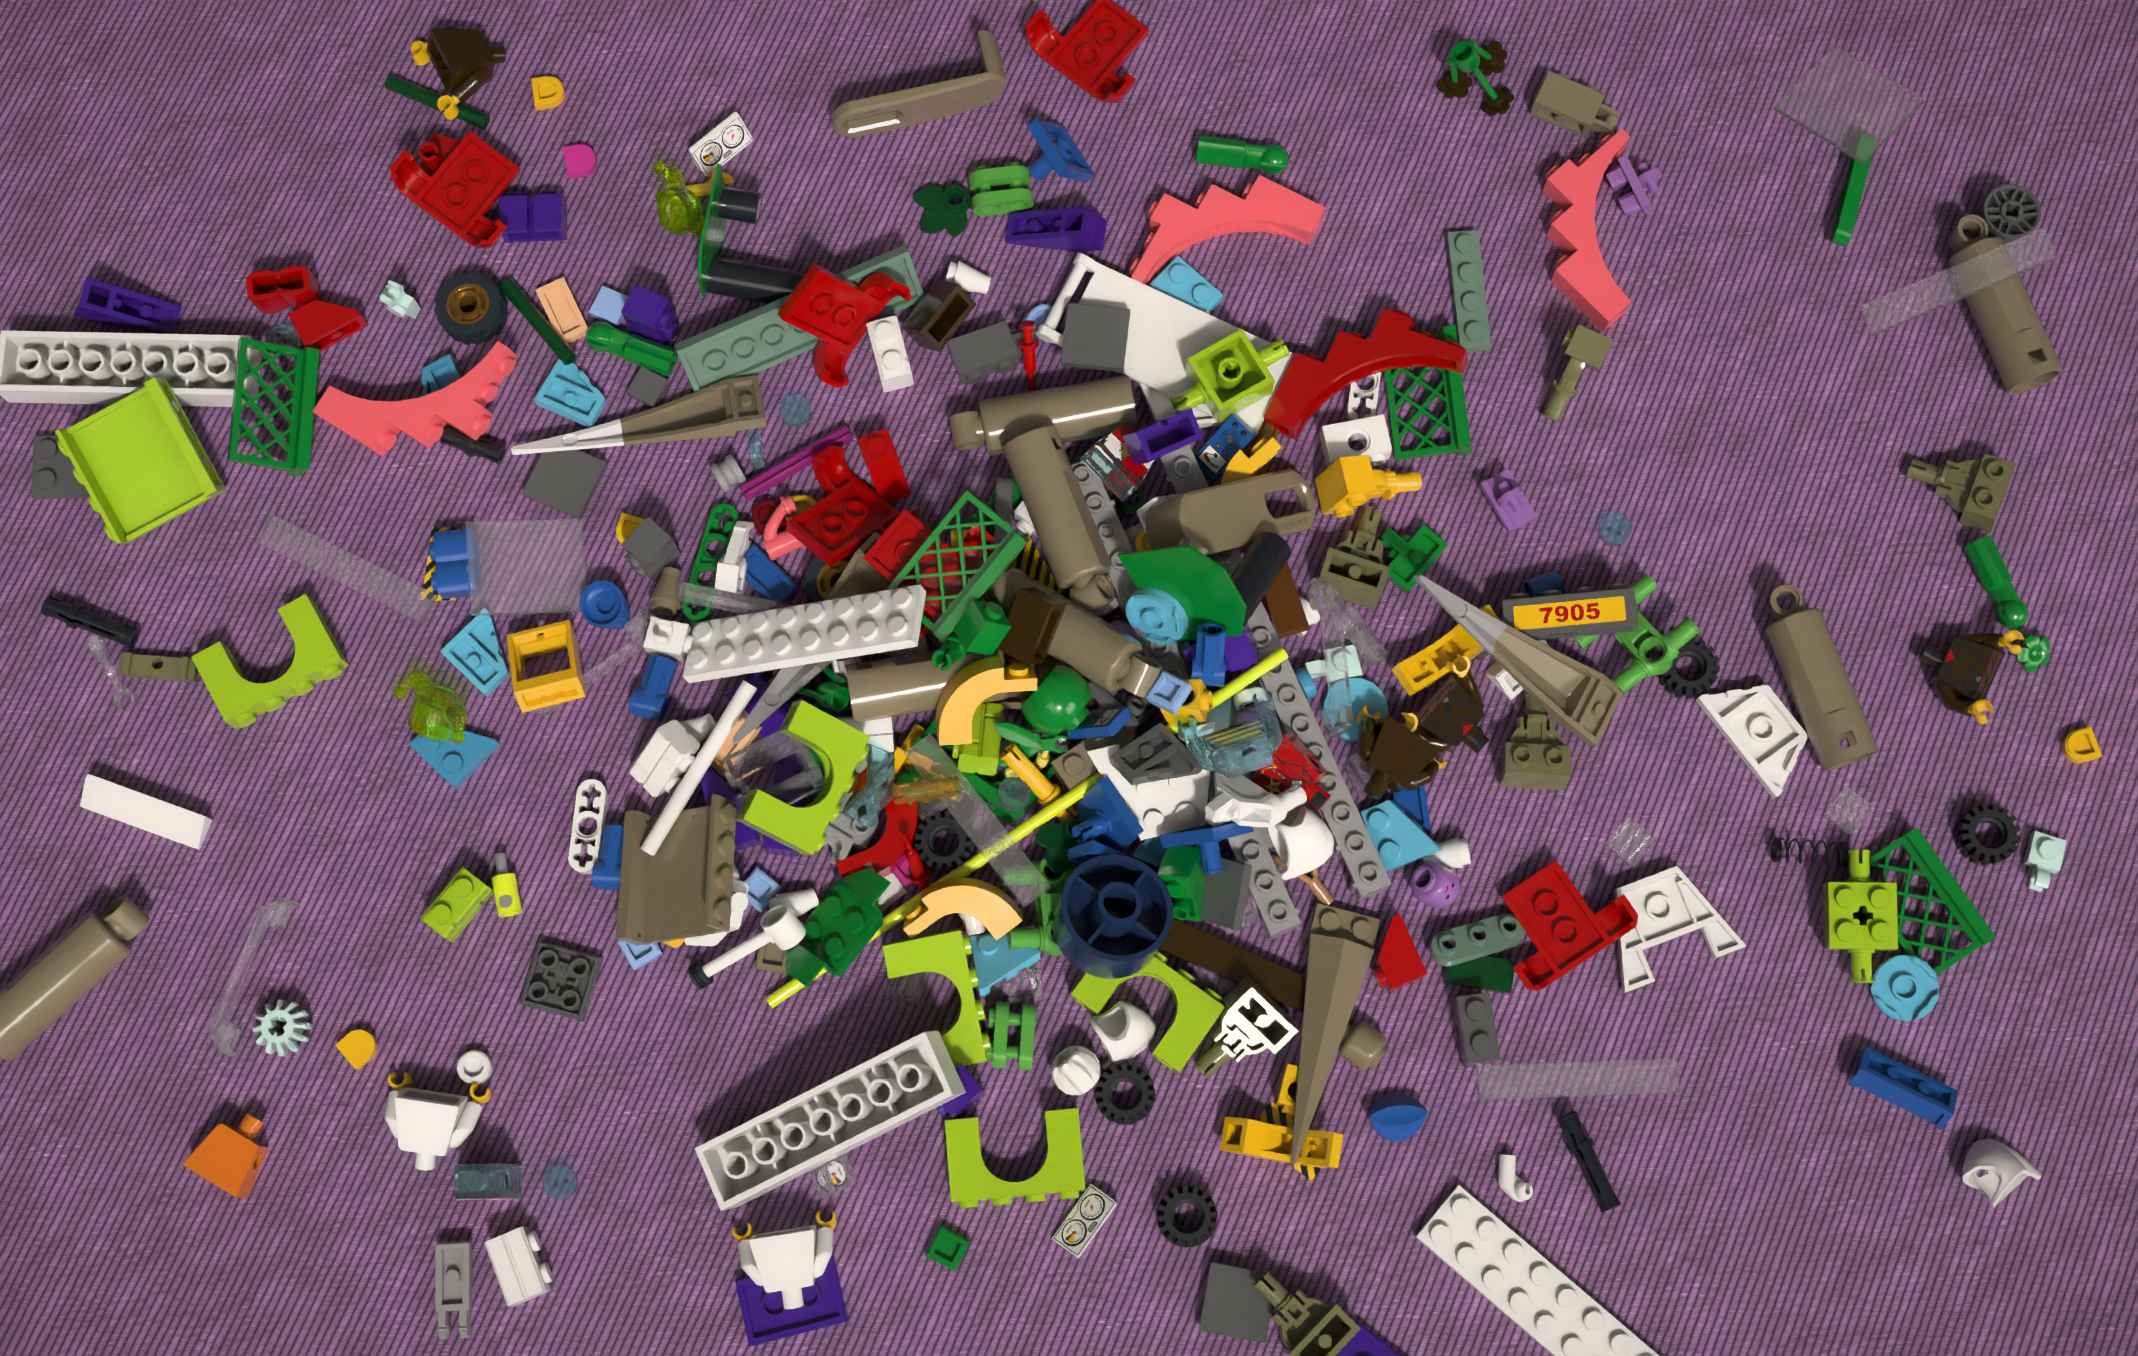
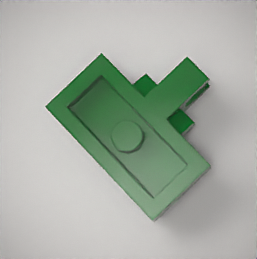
[1380,525,1448,594]

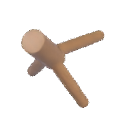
[1271,854,1334,906]

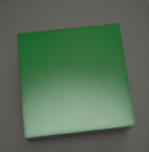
[925,1226,971,1272]

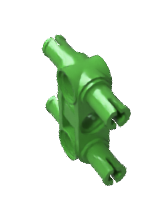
[1572,573,1700,695]
[1001,857,1077,956]

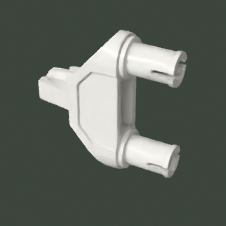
[1205,754,1307,827]

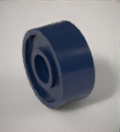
[1052,855,1173,979]

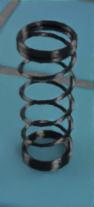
[1771,837,1849,867]

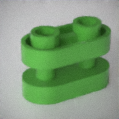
[968,162,1034,216]
[986,1001,1036,1070]

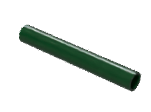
[385,75,490,130]
[500,278,577,365]

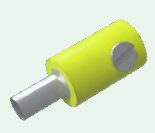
[491,853,522,917]

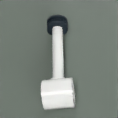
[688,903,806,989]

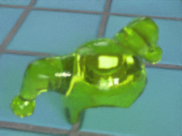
[653,161,705,239]
[393,669,468,744]

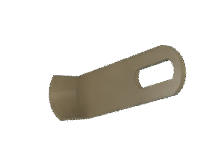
[831,30,1007,138]
[1146,468,1316,556]

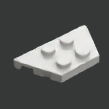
[1696,685,1808,799]

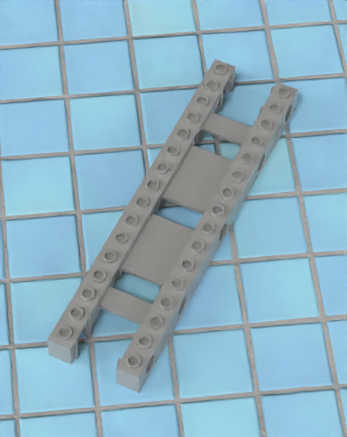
[1071,444,1392,941]

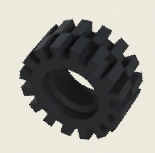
[1657,637,1720,699]
[1954,803,2021,866]
[915,811,977,872]
[1095,1063,1155,1125]
[1157,1185,1218,1248]

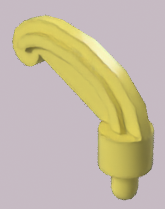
[1005,751,1050,779]

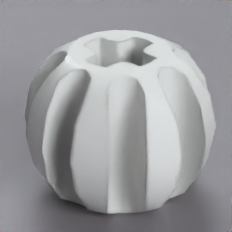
[1051,1045,1101,1095]

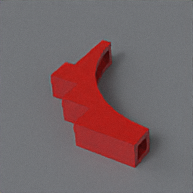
[1264,308,1468,440]

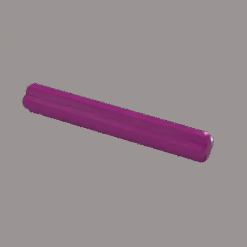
[739,425,853,500]

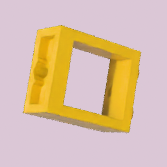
[507,619,586,713]

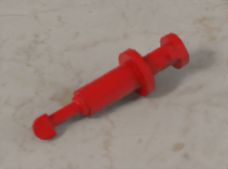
[1018,320,1039,391]
[900,830,931,893]

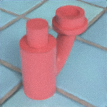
[762,495,804,561]

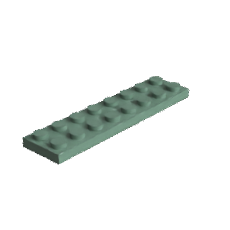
[674,245,925,392]

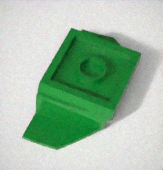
[785,868,891,987]

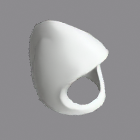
[1267,806,1334,880]
[1089,1001,1156,1071]
[1962,1138,2042,1208]

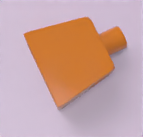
[183,1112,268,1199]

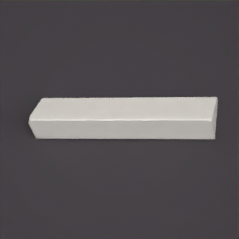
[80,774,213,850]

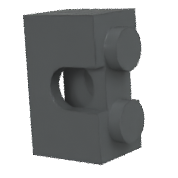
[622,517,681,582]

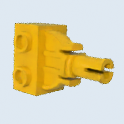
[1315,455,1422,518]

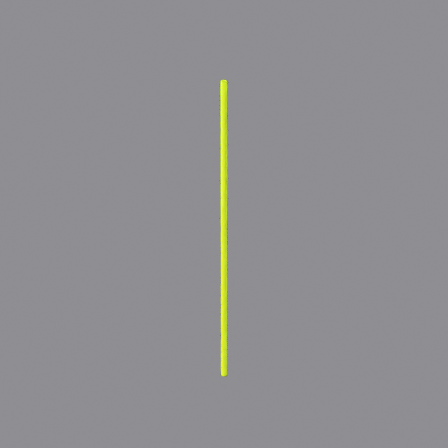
[766,647,1289,1008]

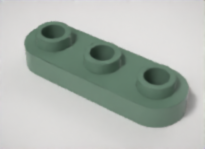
[1429,913,1525,967]

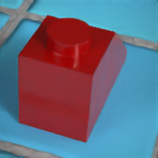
[288,300,368,352]
[857,428,911,504]
[1372,913,1427,993]

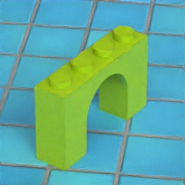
[191,594,349,728]
[735,700,870,855]
[882,928,991,1068]
[1070,952,1225,1074]
[944,1108,1086,1209]

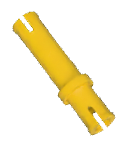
[999,743,1077,823]

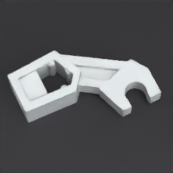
[714,521,754,596]

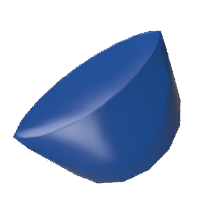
[580,580,630,629]
[1368,1092,1428,1142]

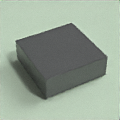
[626,366,670,408]

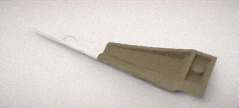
[511,375,767,455]

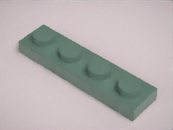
[1446,230,1491,353]

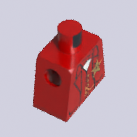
[1250,732,1331,811]

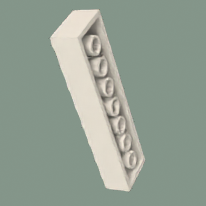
[0,330,262,407]
[694,1031,966,1211]

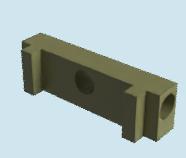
[117,652,199,683]

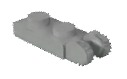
[435,1241,472,1339]

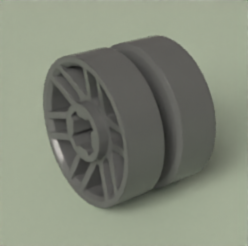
[1974,184,2041,251]

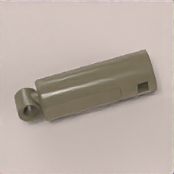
[1948,214,2063,395]
[949,375,1137,455]
[1003,426,1115,612]
[986,568,1162,698]
[1765,584,1879,772]
[845,649,1039,723]
[0,895,150,1062]

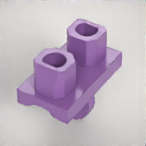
[1606,155,1662,216]
[1479,469,1537,534]

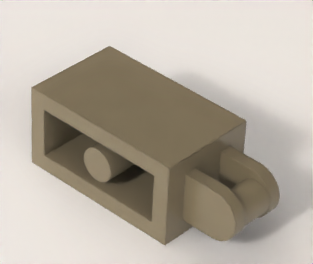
[1530,71,1620,138]
[1051,726,1135,792]

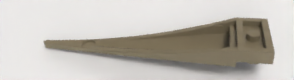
[1290,903,1381,1167]

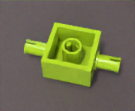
[1170,328,1289,423]
[1822,849,1898,983]

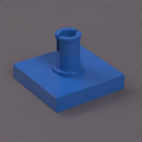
[1028,118,1095,183]
[1072,776,1144,853]
[1160,821,1254,875]

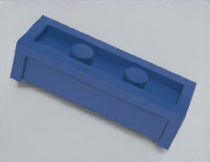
[1848,1046,1958,1129]

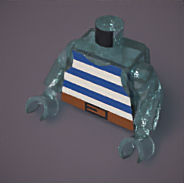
[1177,690,1283,778]

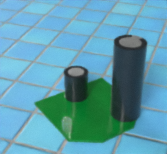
[698,164,806,304]
[1117,532,1291,641]

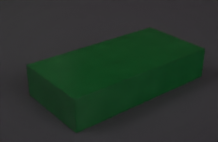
[1444,956,1516,995]

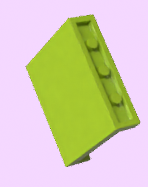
[55,377,227,544]

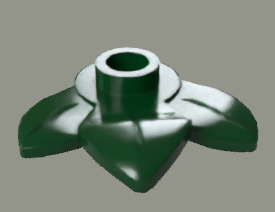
[913,185,971,238]
[1034,819,1083,873]

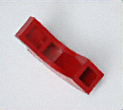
[836,783,920,878]

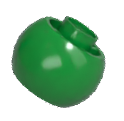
[1021,664,1092,736]

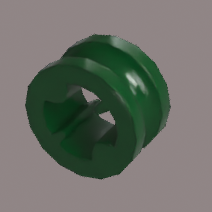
[1116,484,1144,515]

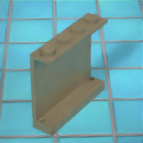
[616,794,737,946]

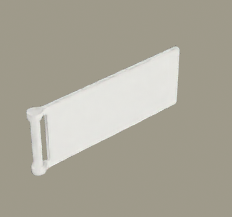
[1035,253,1294,434]

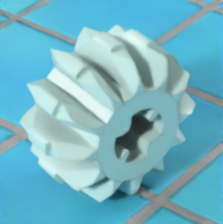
[252,999,312,1057]

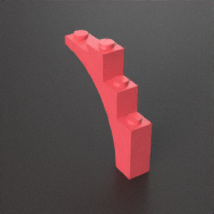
[1542,129,1631,332]
[1129,175,1325,285]
[312,341,518,457]

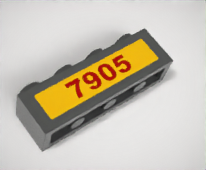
[1502,584,1639,640]

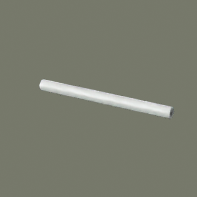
[640,680,757,856]

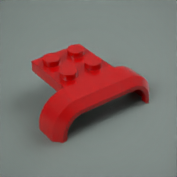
[1025,0,1149,103]
[390,131,520,248]
[778,264,911,388]
[786,445,920,568]
[863,509,996,638]
[1501,860,1638,992]

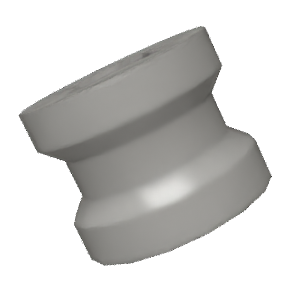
[709,453,746,493]

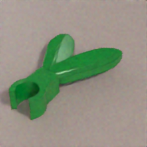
[995,721,1069,767]

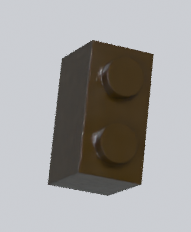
[901,279,977,352]
[997,587,1067,665]

